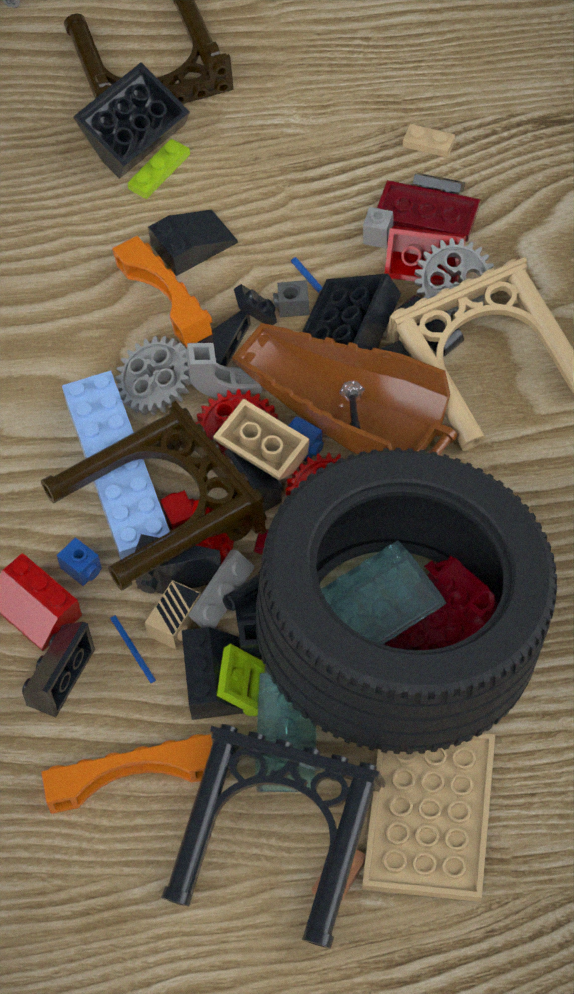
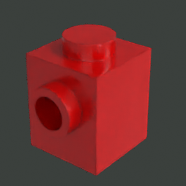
[160,490,195,531]

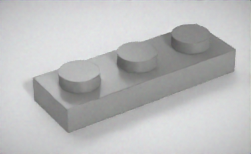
[188,550,255,629]

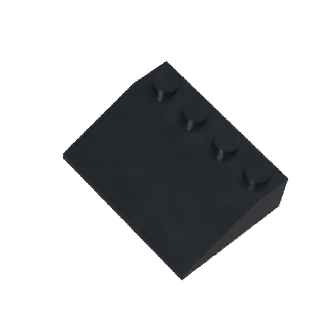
[73,62,190,179]
[302,273,401,351]

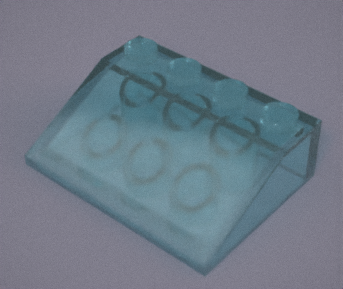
[321,541,447,644]

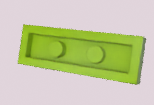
[127,139,190,199]

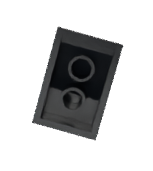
[148,209,238,276]
[135,534,222,594]

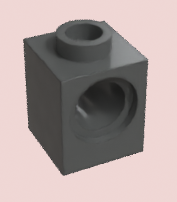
[273,280,310,318]

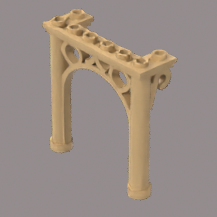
[386,257,574,451]

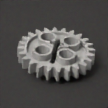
[414,238,494,316]
[115,336,192,415]

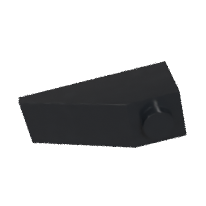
[198,310,251,367]

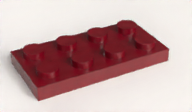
[377,180,481,242]

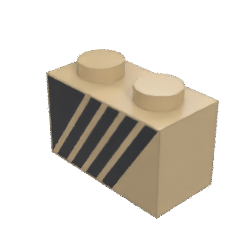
[145,580,201,649]

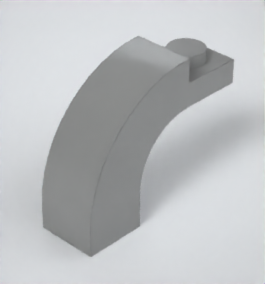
[186,343,262,398]

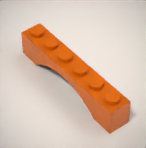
[112,235,212,348]
[41,734,212,814]

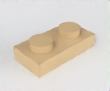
[403,124,455,158]

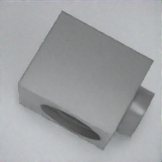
[363,207,393,249]

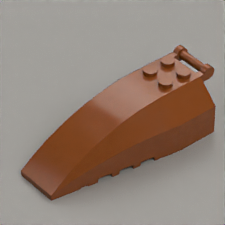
[232,323,458,455]

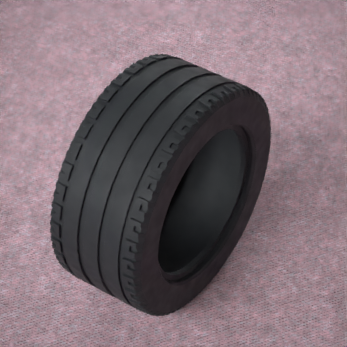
[256,448,557,754]

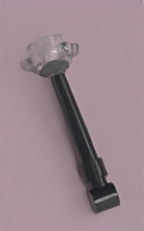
[339,381,365,429]

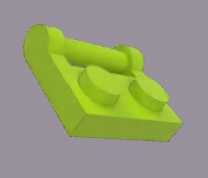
[217,644,266,716]

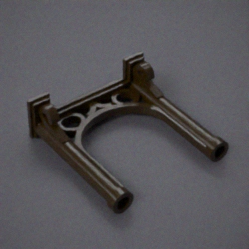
[64,0,234,104]
[41,400,267,591]

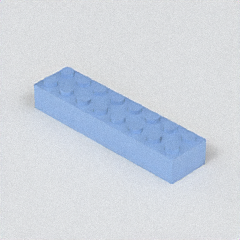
[62,371,170,560]

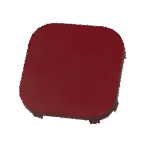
[374,556,500,650]

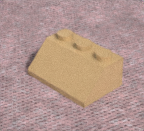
[213,399,309,480]

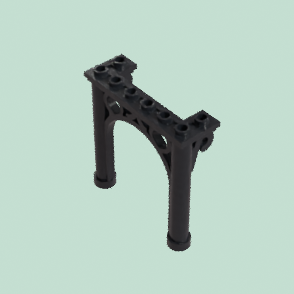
[161,724,386,949]

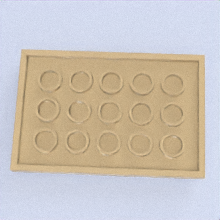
[362,733,495,902]

